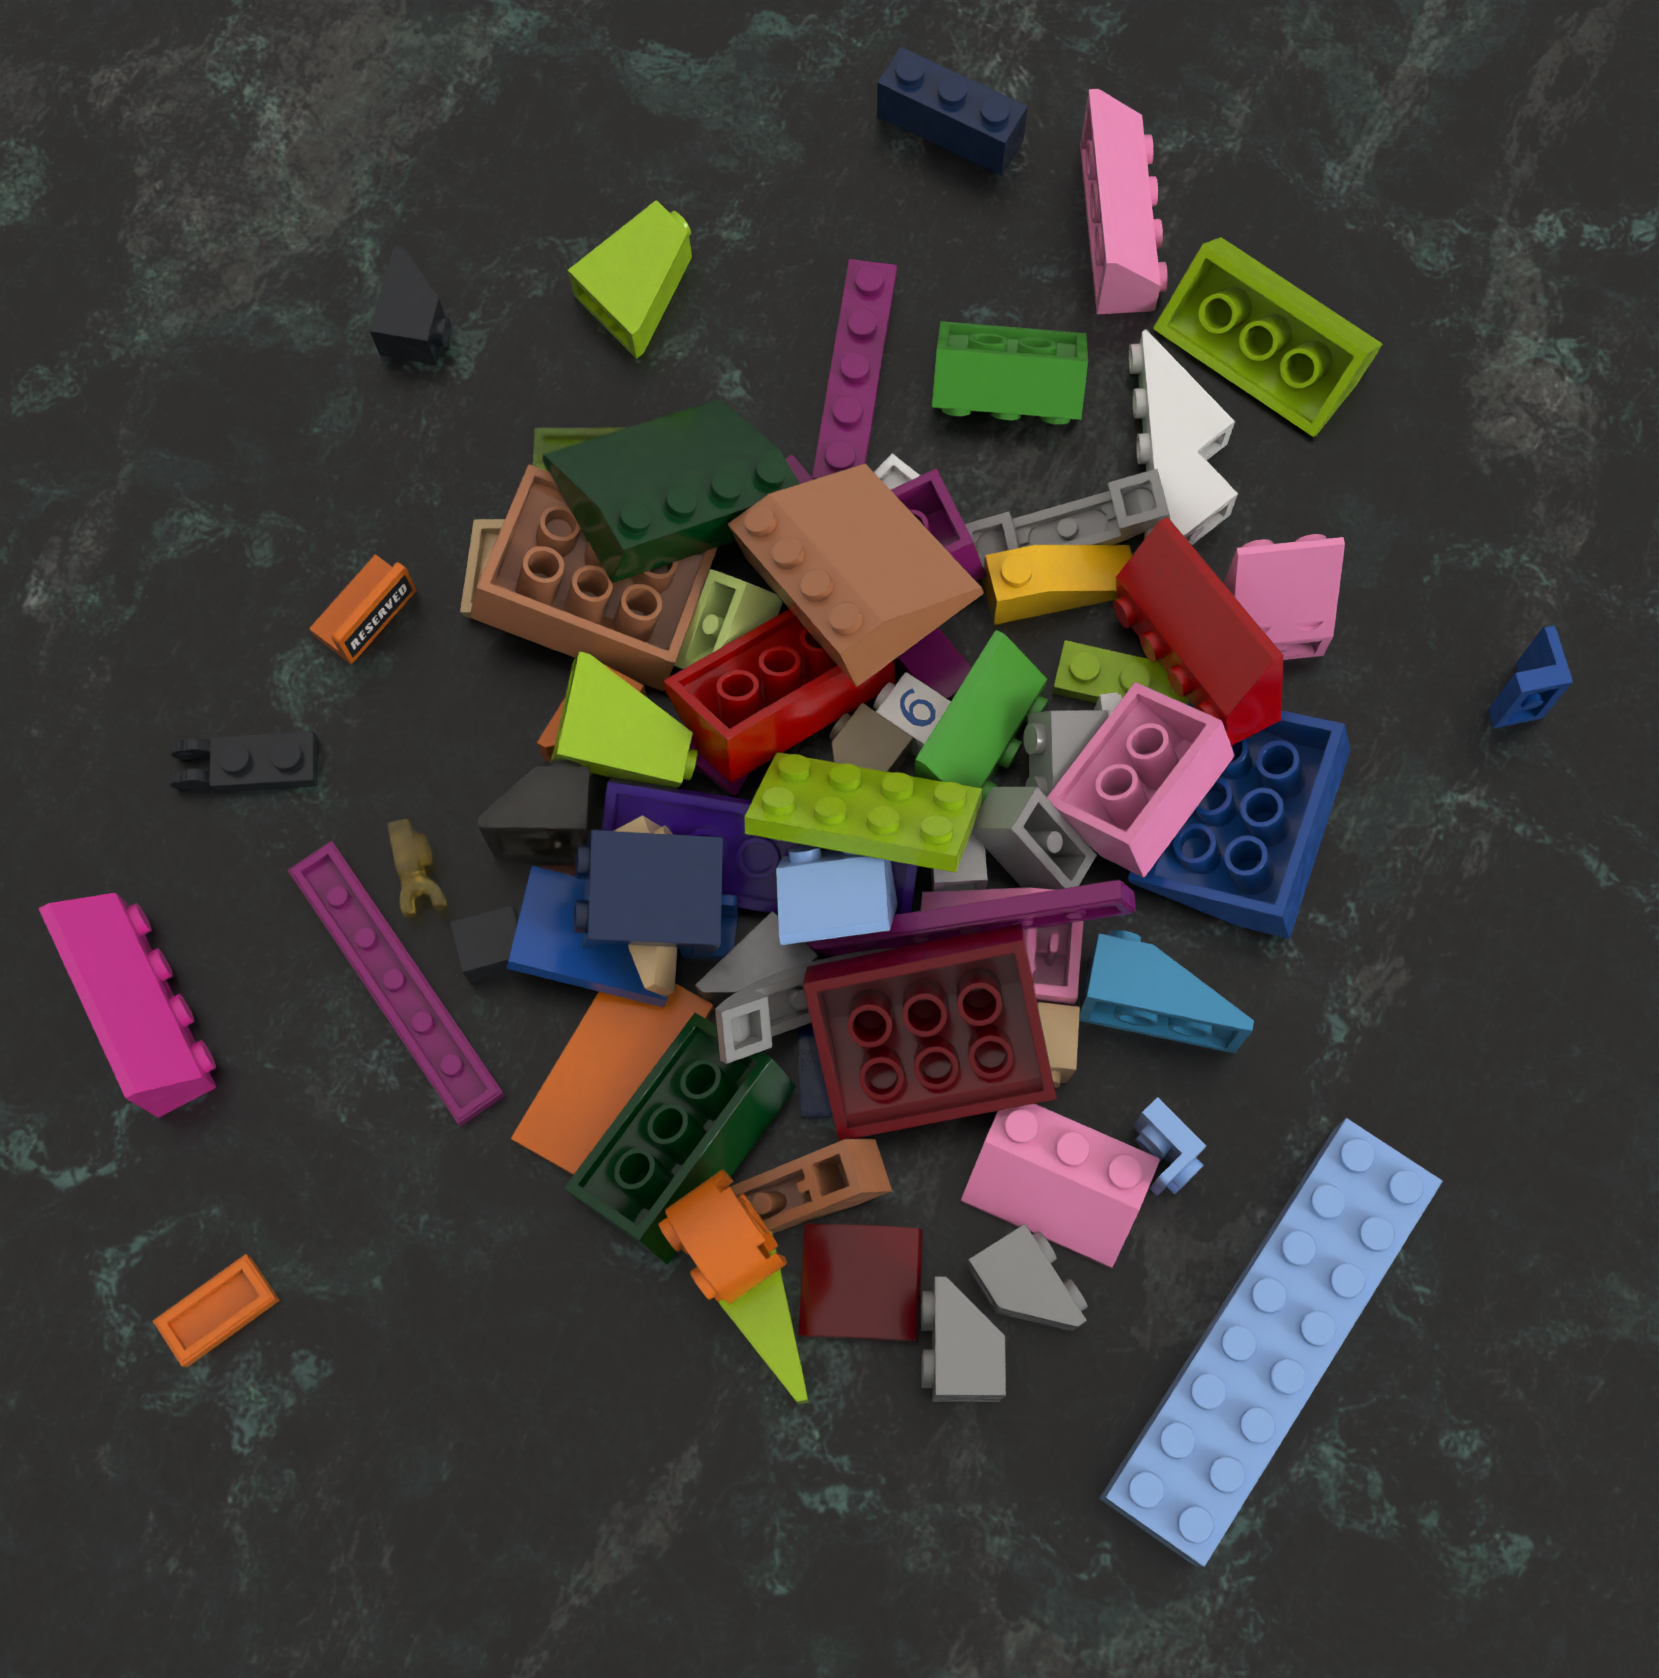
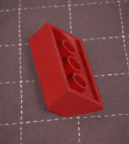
[1113,517,1284,746]
[664,609,895,783]

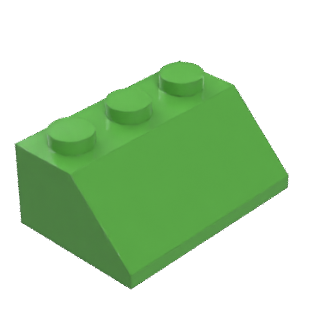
[932,321,1088,424]
[914,630,1049,806]

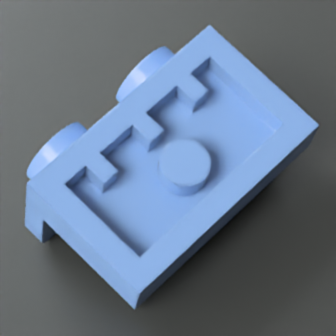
[1133,1097,1206,1196]

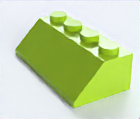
[1153,237,1383,437]

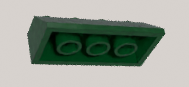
[564,1013,797,1265]

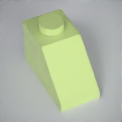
[674,569,783,669]

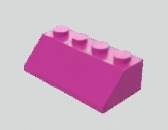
[38,893,217,1118]

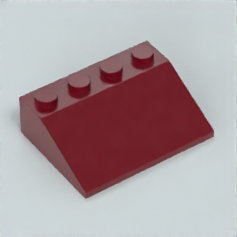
[803,924,1057,1141]

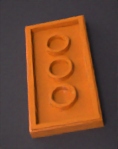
[511,983,715,1175]

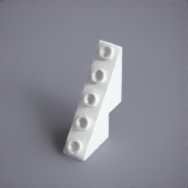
[1129,329,1238,545]

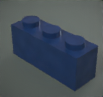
[877,46,1028,176]

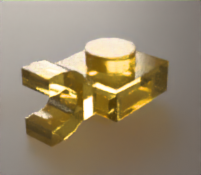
[387,818,447,918]

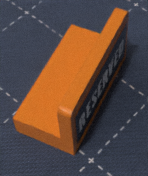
[309,554,417,665]

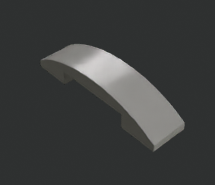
[965,469,1170,567]
[715,948,895,1064]

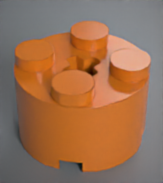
[658,1169,787,1304]

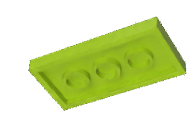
[744,752,982,873]

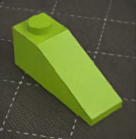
[718,1231,809,1405]

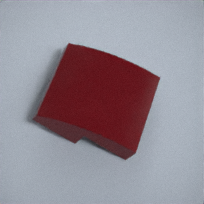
[798,1224,923,1342]

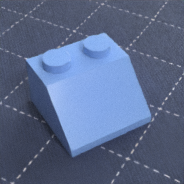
[776,845,898,945]

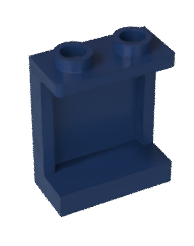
[573,830,723,955]

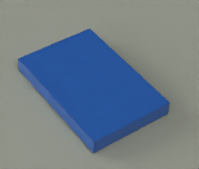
[506,866,678,1007]

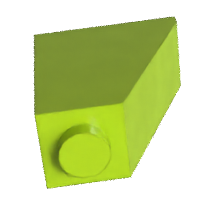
[568,200,692,359]
[551,651,697,788]

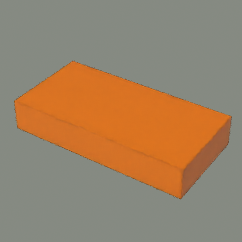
[153,1254,280,1368]

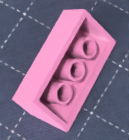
[1080,89,1168,315]

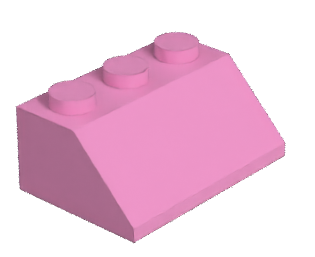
[1047,682,1235,878]
[960,1104,1160,1269]

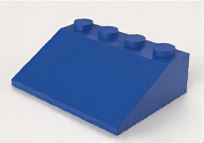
[1128,701,1351,939]

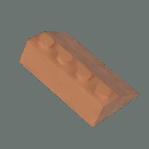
[470,464,718,691]
[728,464,984,687]

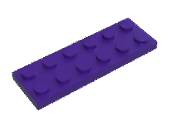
[601,778,918,915]

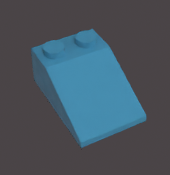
[1079,930,1254,1054]

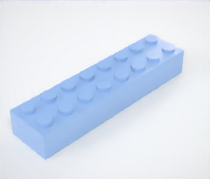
[1099,1118,1443,1567]

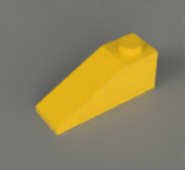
[982,545,1132,625]

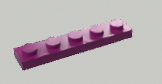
[812,259,897,480]

